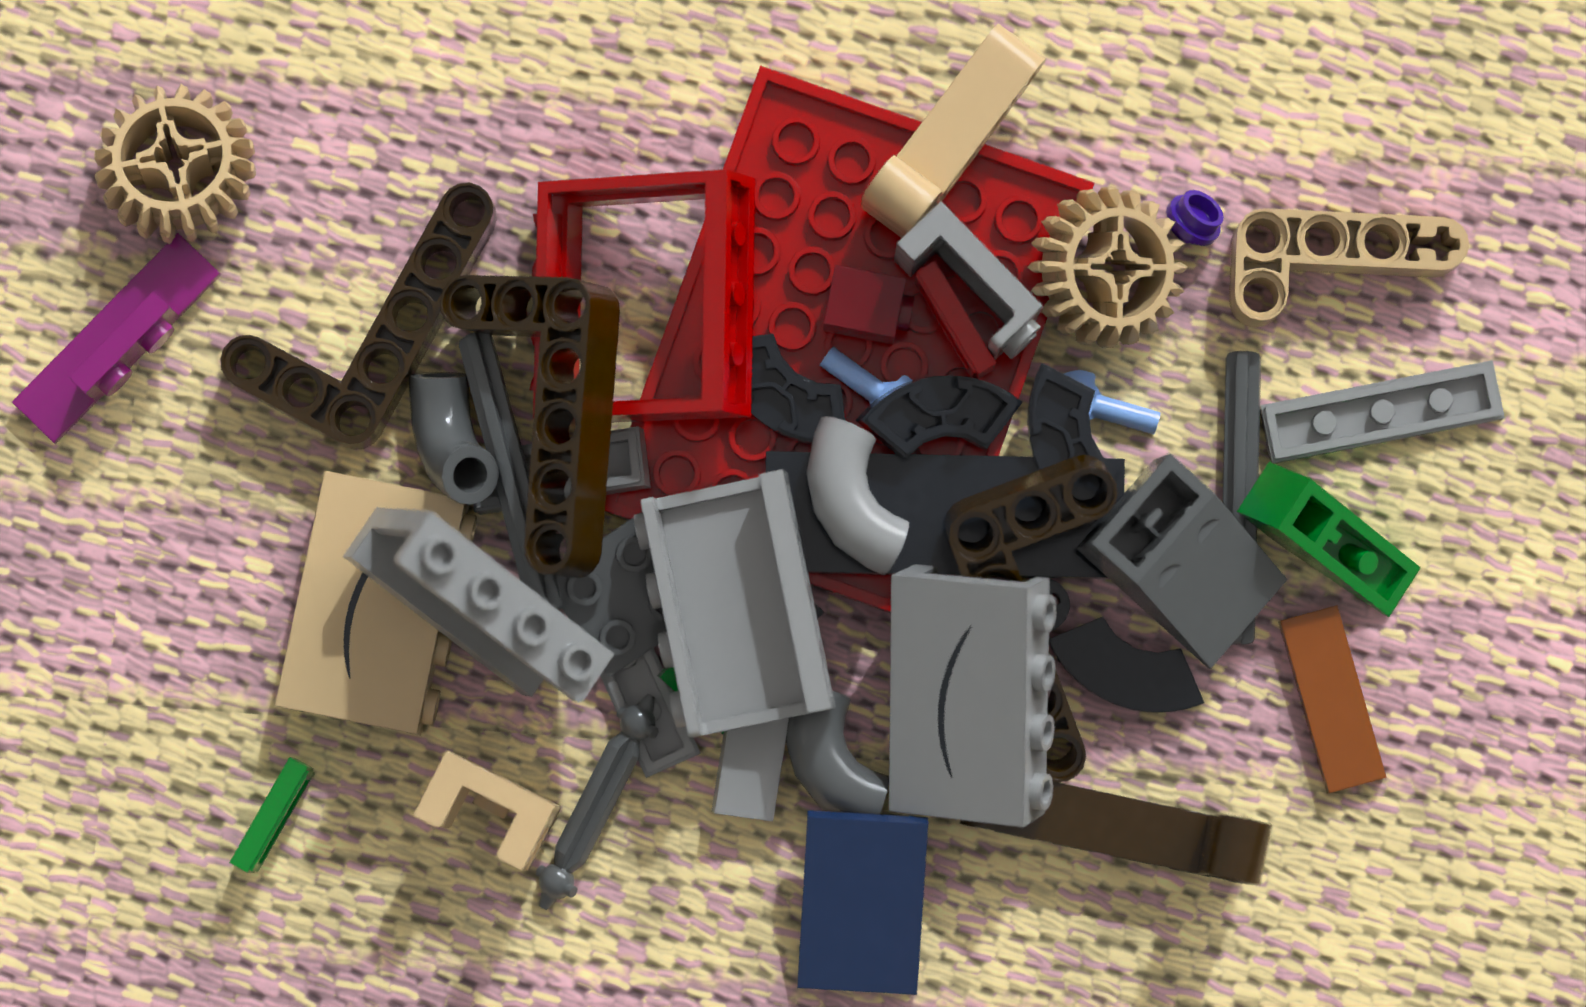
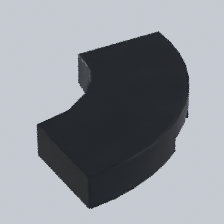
[751,334,845,444]
[1027,363,1121,525]
[856,376,1023,458]
[1049,616,1204,713]

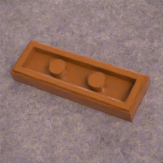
[1278,605,1387,794]

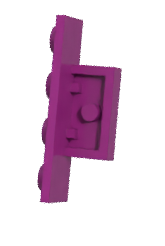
[12,233,222,444]

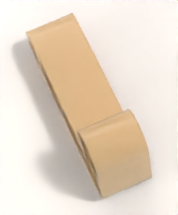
[861,23,1046,238]
[1229,208,1469,328]

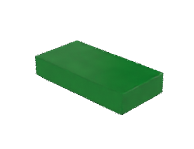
[229,757,315,873]

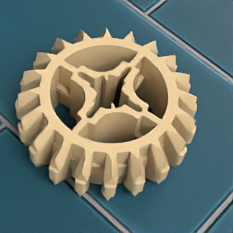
[94,84,256,244]
[1028,186,1188,348]

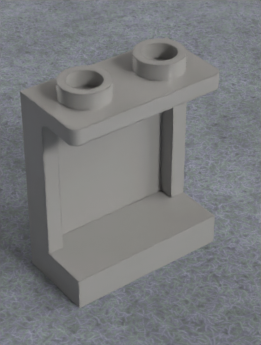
[894,202,1043,360]

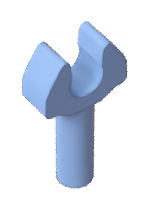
[819,346,913,404]
[1063,370,1161,435]

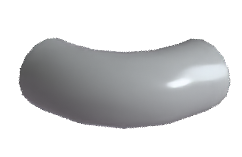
[806,416,909,576]

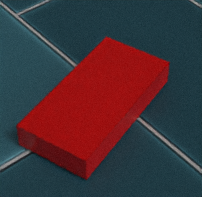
[914,261,997,379]

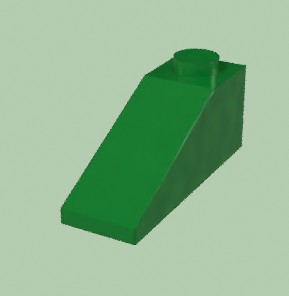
[1237,462,1421,617]

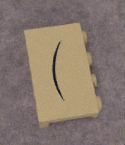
[275,471,477,736]

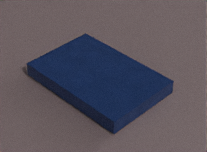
[797,810,928,995]

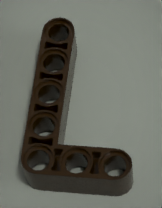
[220,182,497,450]
[440,275,620,578]
[944,455,1118,783]
[959,782,1272,885]

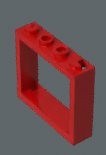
[529,169,755,424]

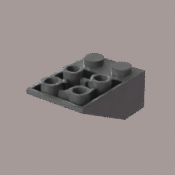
[1076,453,1288,669]

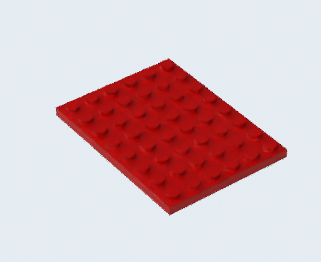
[605,65,1095,613]

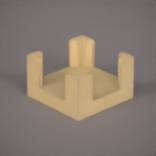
[413,750,561,871]

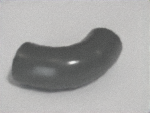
[409,372,499,505]
[786,691,889,815]

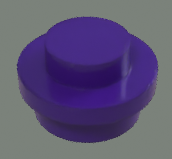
[1166,190,1224,246]

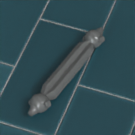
[536,694,659,910]

